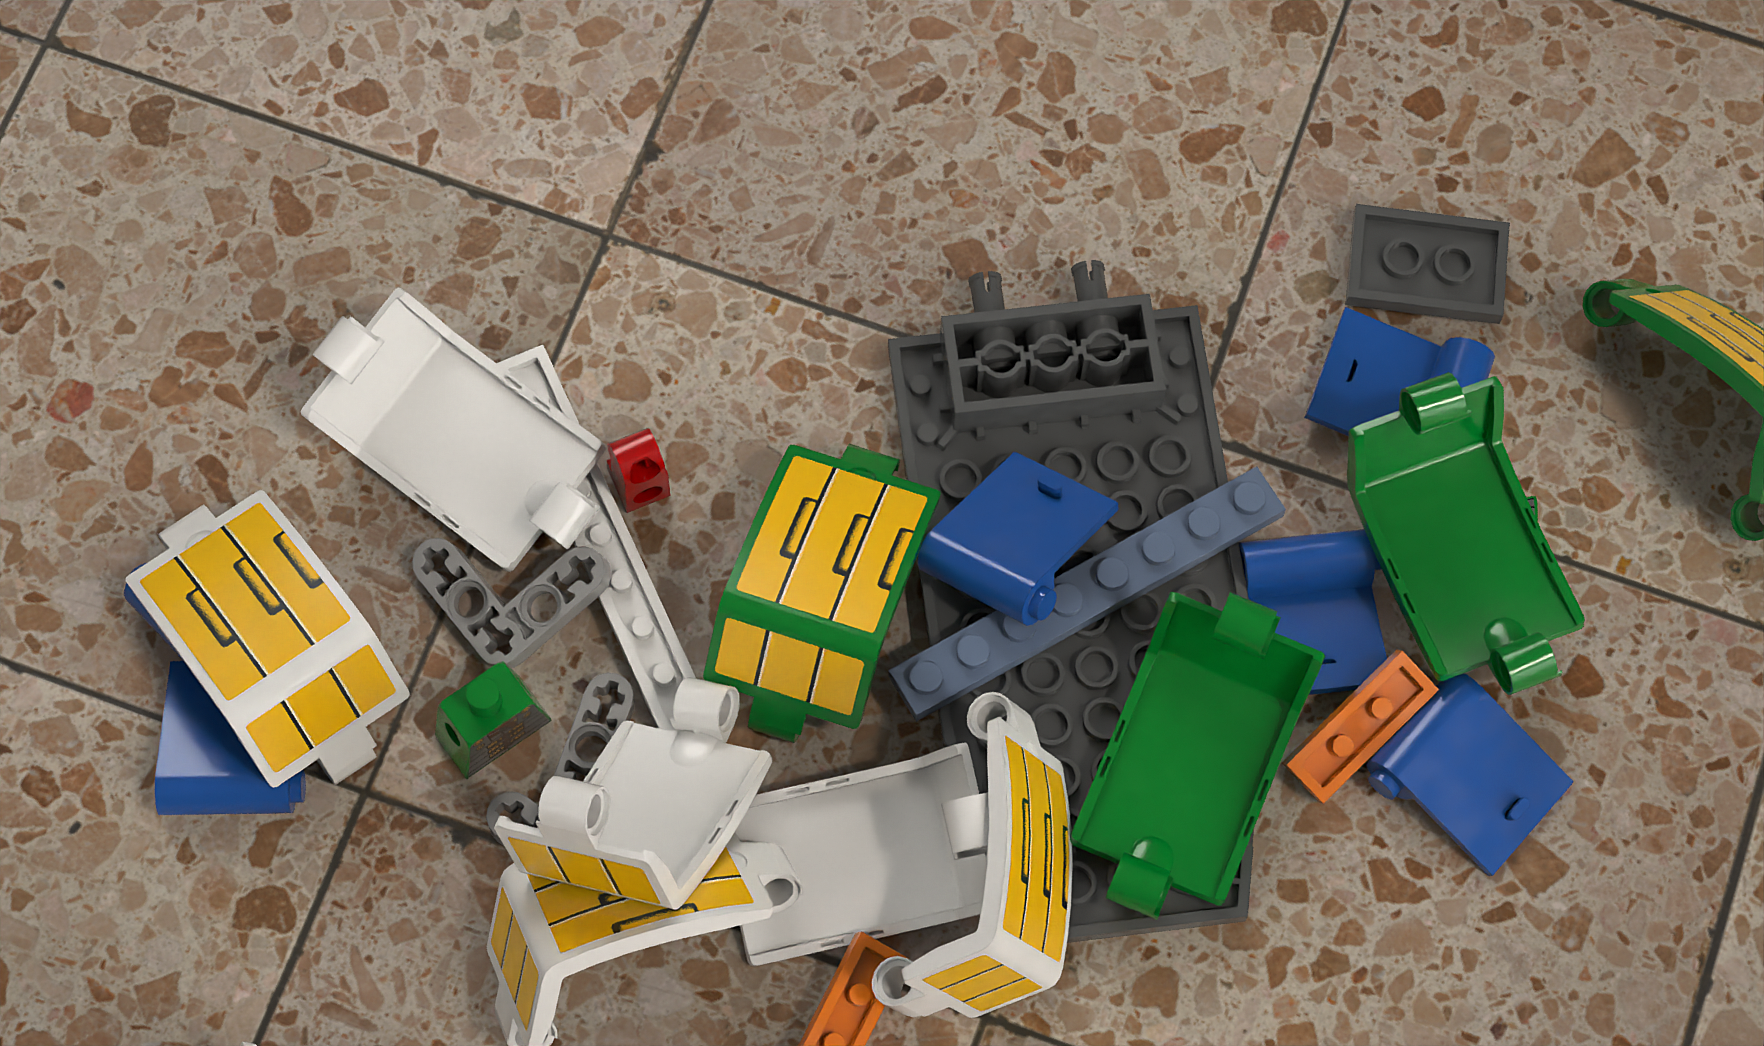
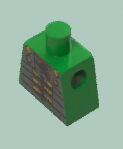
[435,661,552,779]

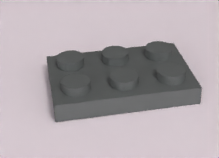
[1345,204,1510,324]

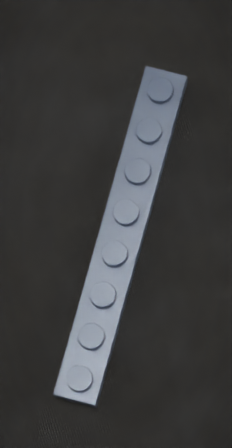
[889,466,1286,722]

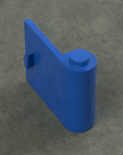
[1304,307,1495,436]
[918,451,1118,626]
[1239,529,1387,695]
[155,661,306,815]
[1366,673,1574,876]

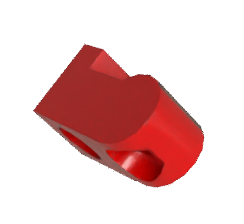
[606,428,671,513]

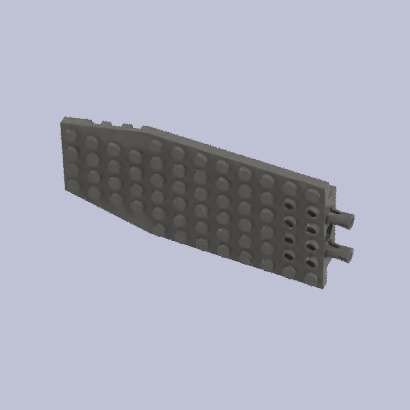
[888,260,1254,943]

